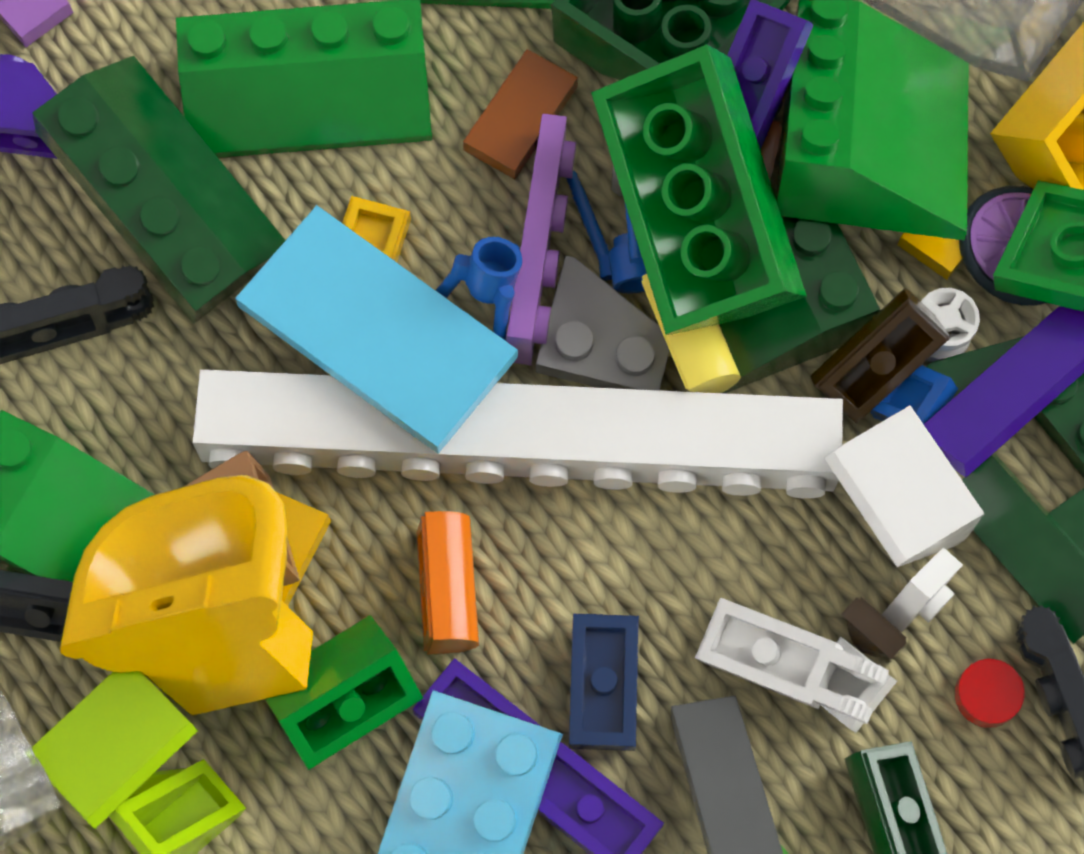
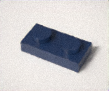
[569,613,639,751]

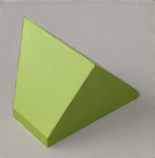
[109,759,246,854]

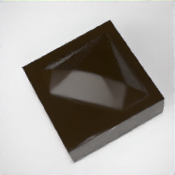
[841,597,907,662]

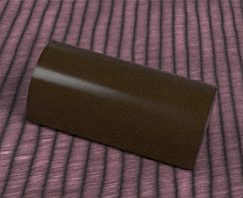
[810,288,951,424]

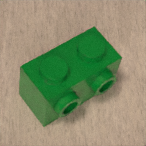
[265,615,423,770]

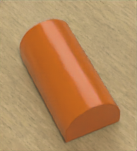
[416,511,479,655]

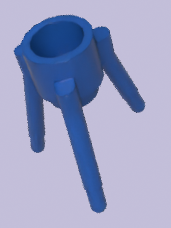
[566,170,647,294]
[436,237,523,341]

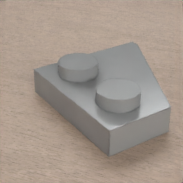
[536,256,670,391]

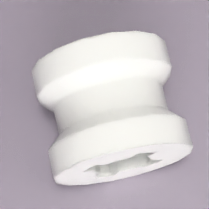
[921,288,980,362]

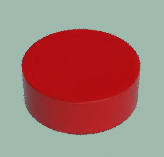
[955,659,1025,728]

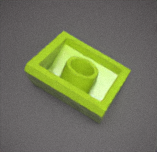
[25,671,198,829]

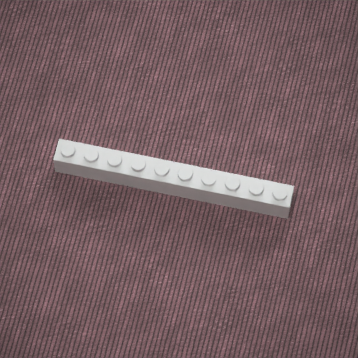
[193,369,843,498]

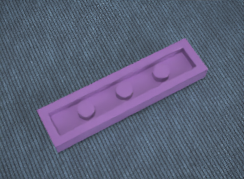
[506,113,576,365]

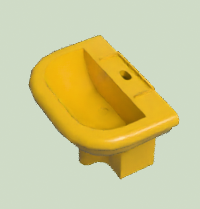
[60,475,313,716]

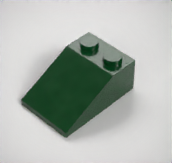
[719,217,880,394]

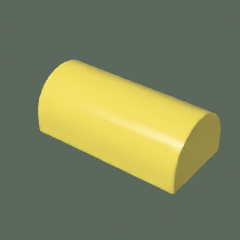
[641,274,741,393]

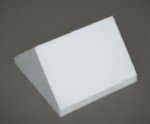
[824,406,985,567]

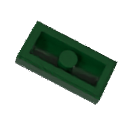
[844,741,948,854]

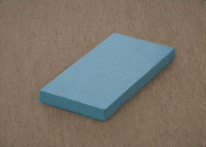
[235,205,518,454]

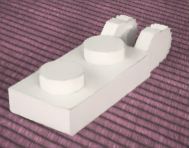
[695,598,889,724]

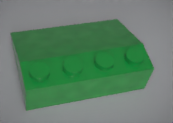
[776,0,969,241]

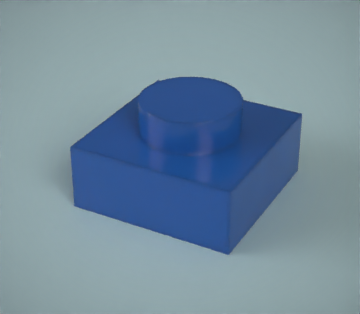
[870,365,958,424]

